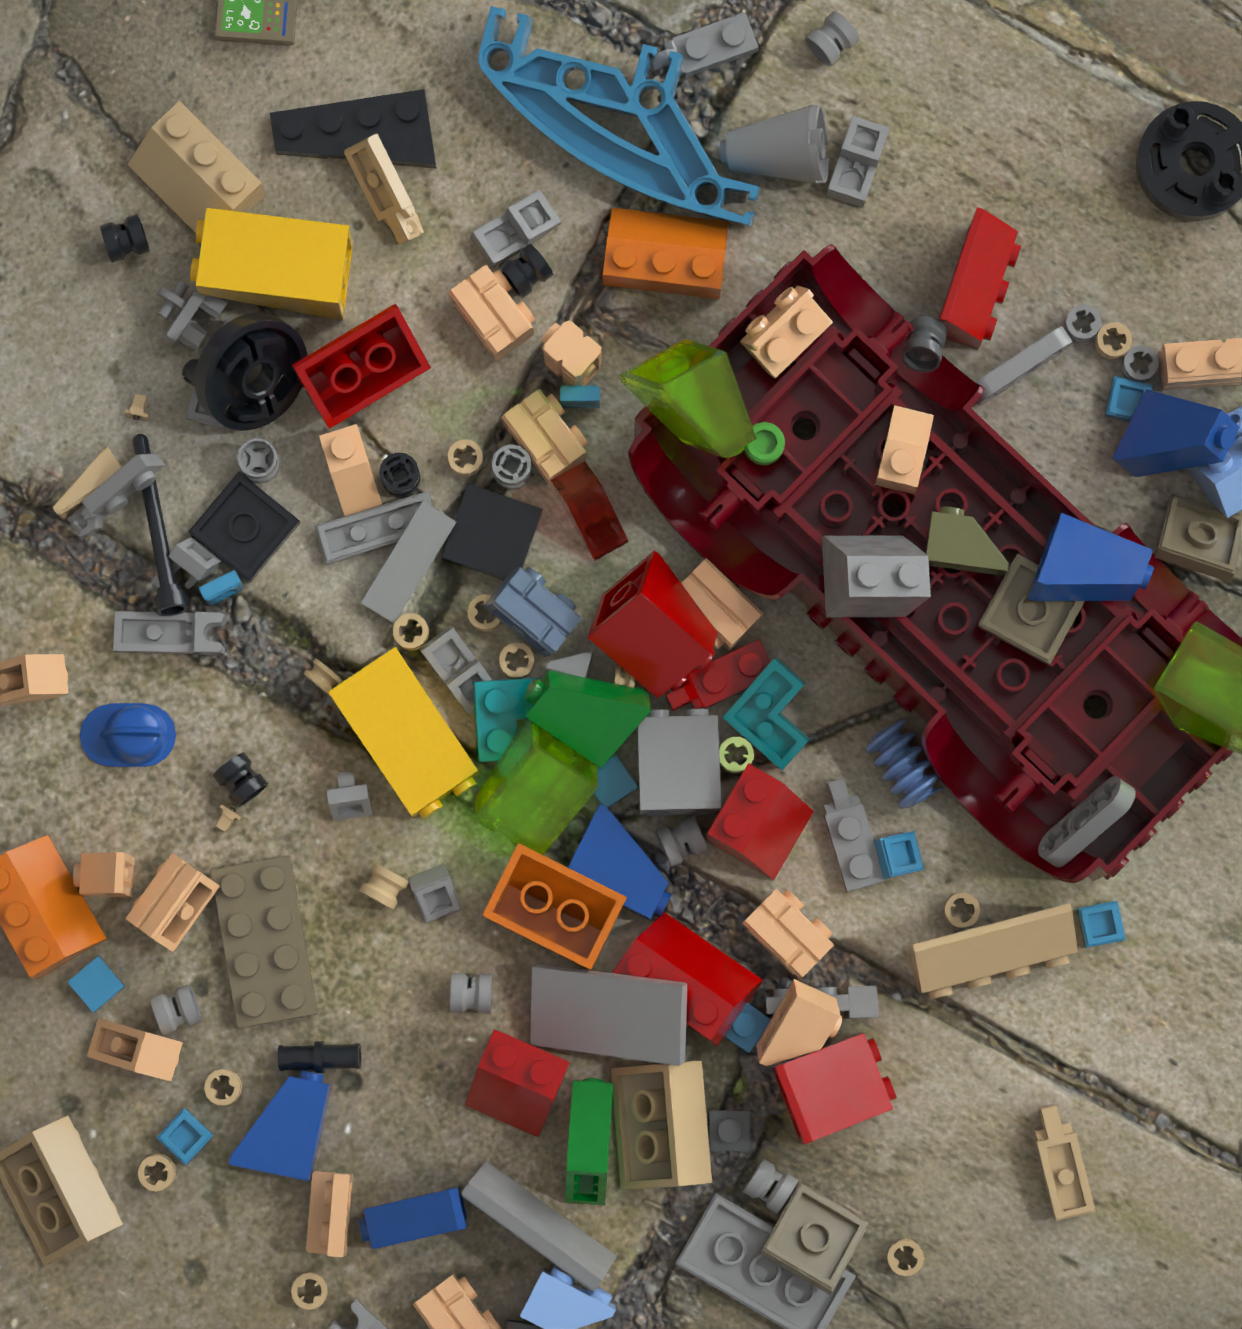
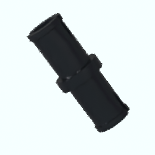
[278,1041,362,1073]

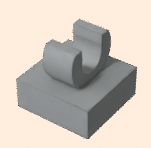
[168,536,223,589]
[327,771,373,821]

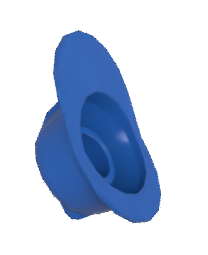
[80,703,176,767]

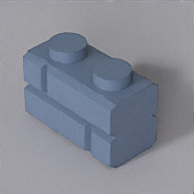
[484,567,581,657]

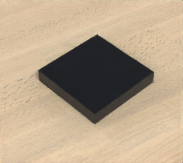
[188,471,301,583]
[442,483,543,580]

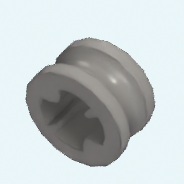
[1064,304,1101,343]
[1121,345,1159,383]

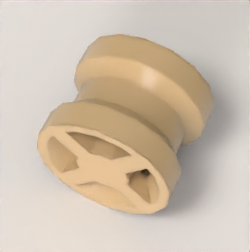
[359,863,409,910]

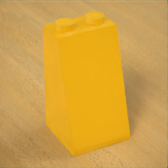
[190,208,353,320]
[328,647,479,819]

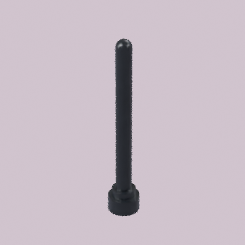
[133,434,189,616]

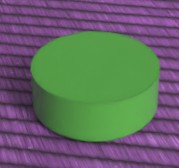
[743,422,785,465]

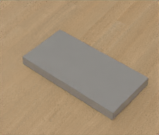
[530,964,687,1066]
[461,1161,617,1291]
[675,1193,856,1329]

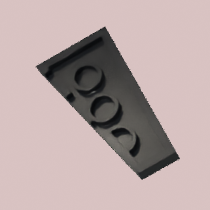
[270,89,437,169]

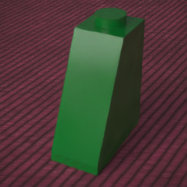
[523,670,651,768]
[565,1078,613,1206]

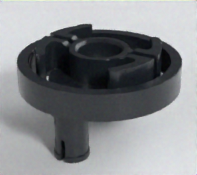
[1136,101,1242,221]
[182,313,307,431]

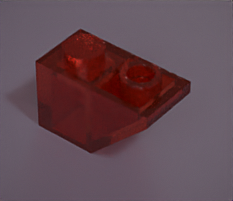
[551,461,629,561]

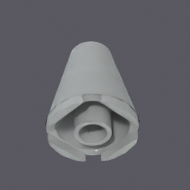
[720,105,829,184]

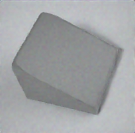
[546,651,593,678]
[408,864,463,924]

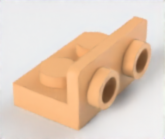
[740,286,833,378]
[306,1171,353,1257]

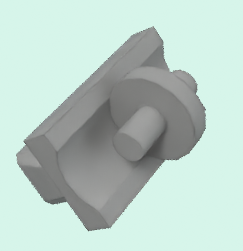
[157,280,228,350]

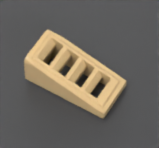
[53,446,122,521]

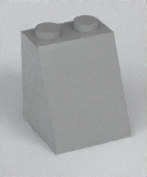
[822,536,931,617]
[637,709,722,817]

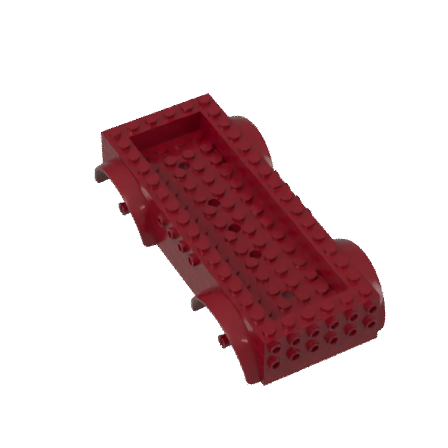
[628,244,1242,883]

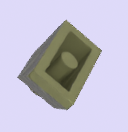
[925,507,1009,576]

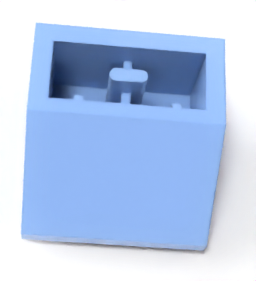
[1188,406,1242,518]
[520,1265,616,1329]

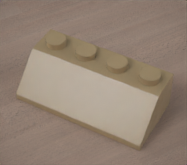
[906,903,1078,1000]

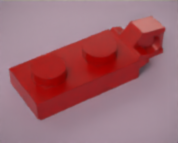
[666,639,771,711]

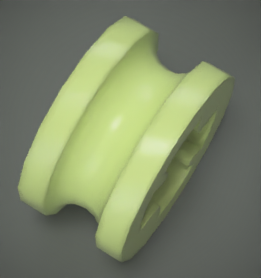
[719,737,754,774]

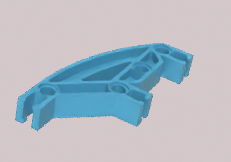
[478,6,761,227]

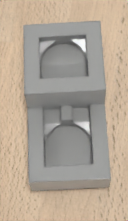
[826,116,890,208]
[470,190,561,269]
[419,625,492,716]

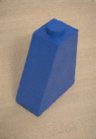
[1112,389,1240,477]
[1027,513,1154,601]
[568,804,672,920]
[229,1070,332,1181]
[358,1186,469,1249]

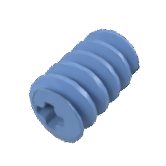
[866,717,945,809]

